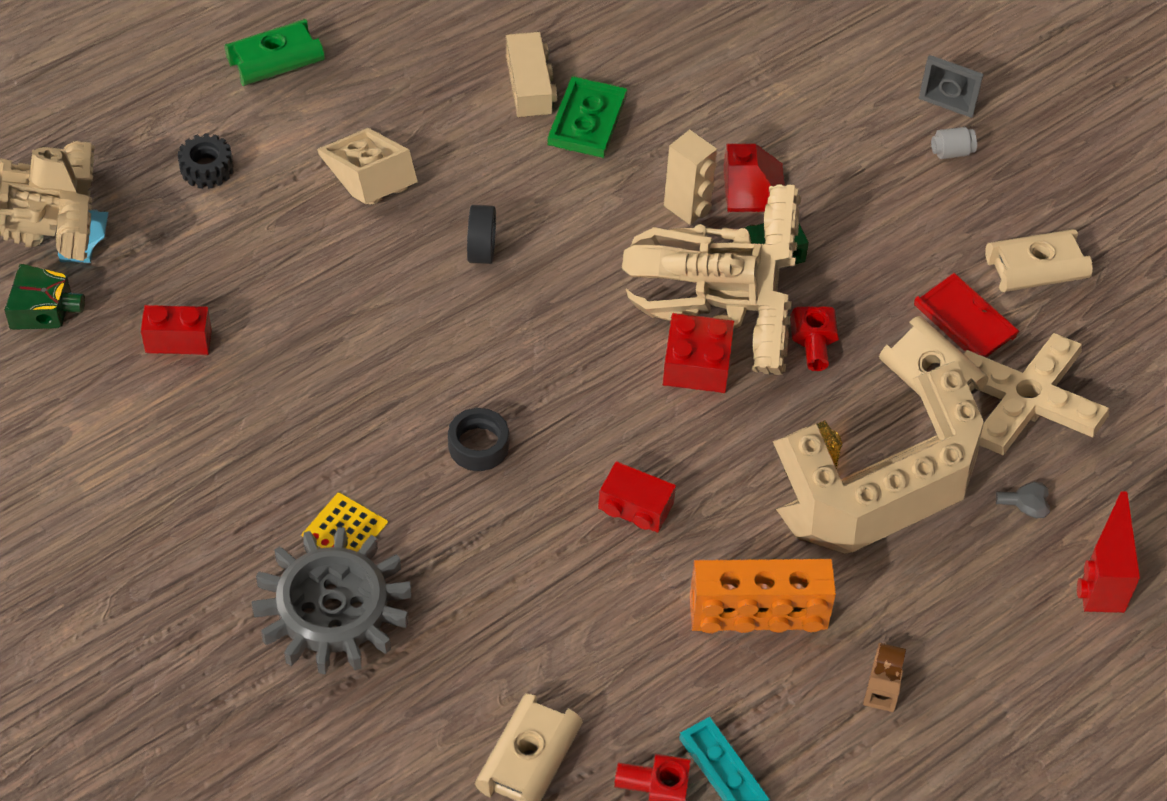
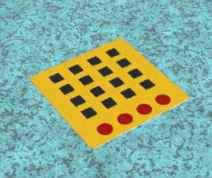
[301,493,388,552]

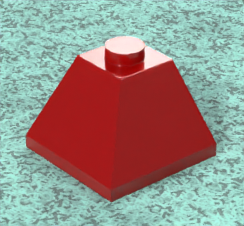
[723,143,785,212]

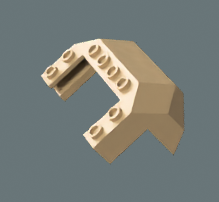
[773,360,984,554]

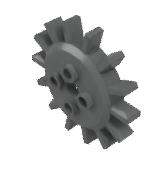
[252,527,411,674]

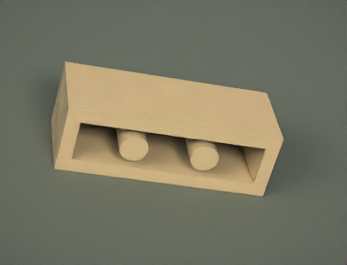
[506,32,557,117]
[664,130,717,225]

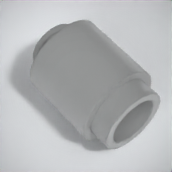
[931,127,977,159]

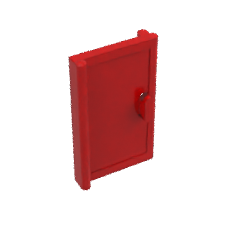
[914,273,1019,358]

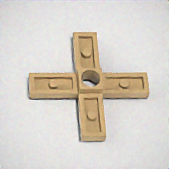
[964,333,1109,455]

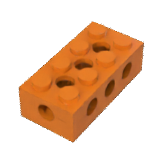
[690,559,836,633]

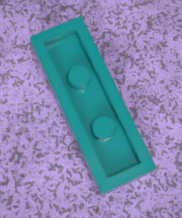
[679,716,770,801]

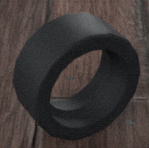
[467,205,496,264]
[448,407,509,471]

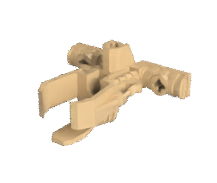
[0,141,94,261]
[622,184,801,375]

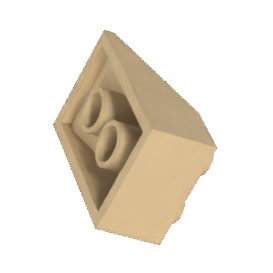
[317,128,417,204]

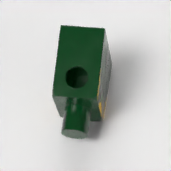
[4,264,85,330]

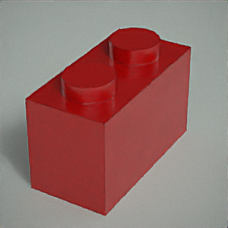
[141,305,212,355]
[598,461,676,533]

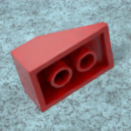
[1077,491,1140,613]

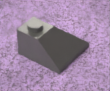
[919,55,984,118]

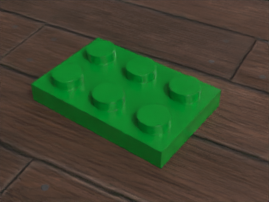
[547,76,627,158]

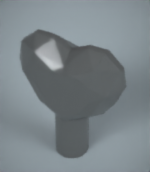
[995,481,1050,519]

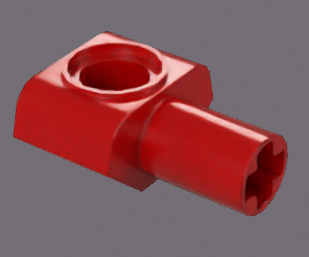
[790,307,839,372]
[614,754,691,801]

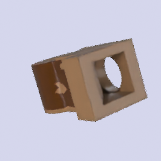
[863,642,906,712]

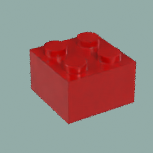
[663,313,734,393]

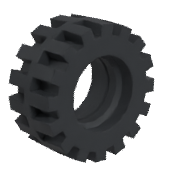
[178,133,233,189]

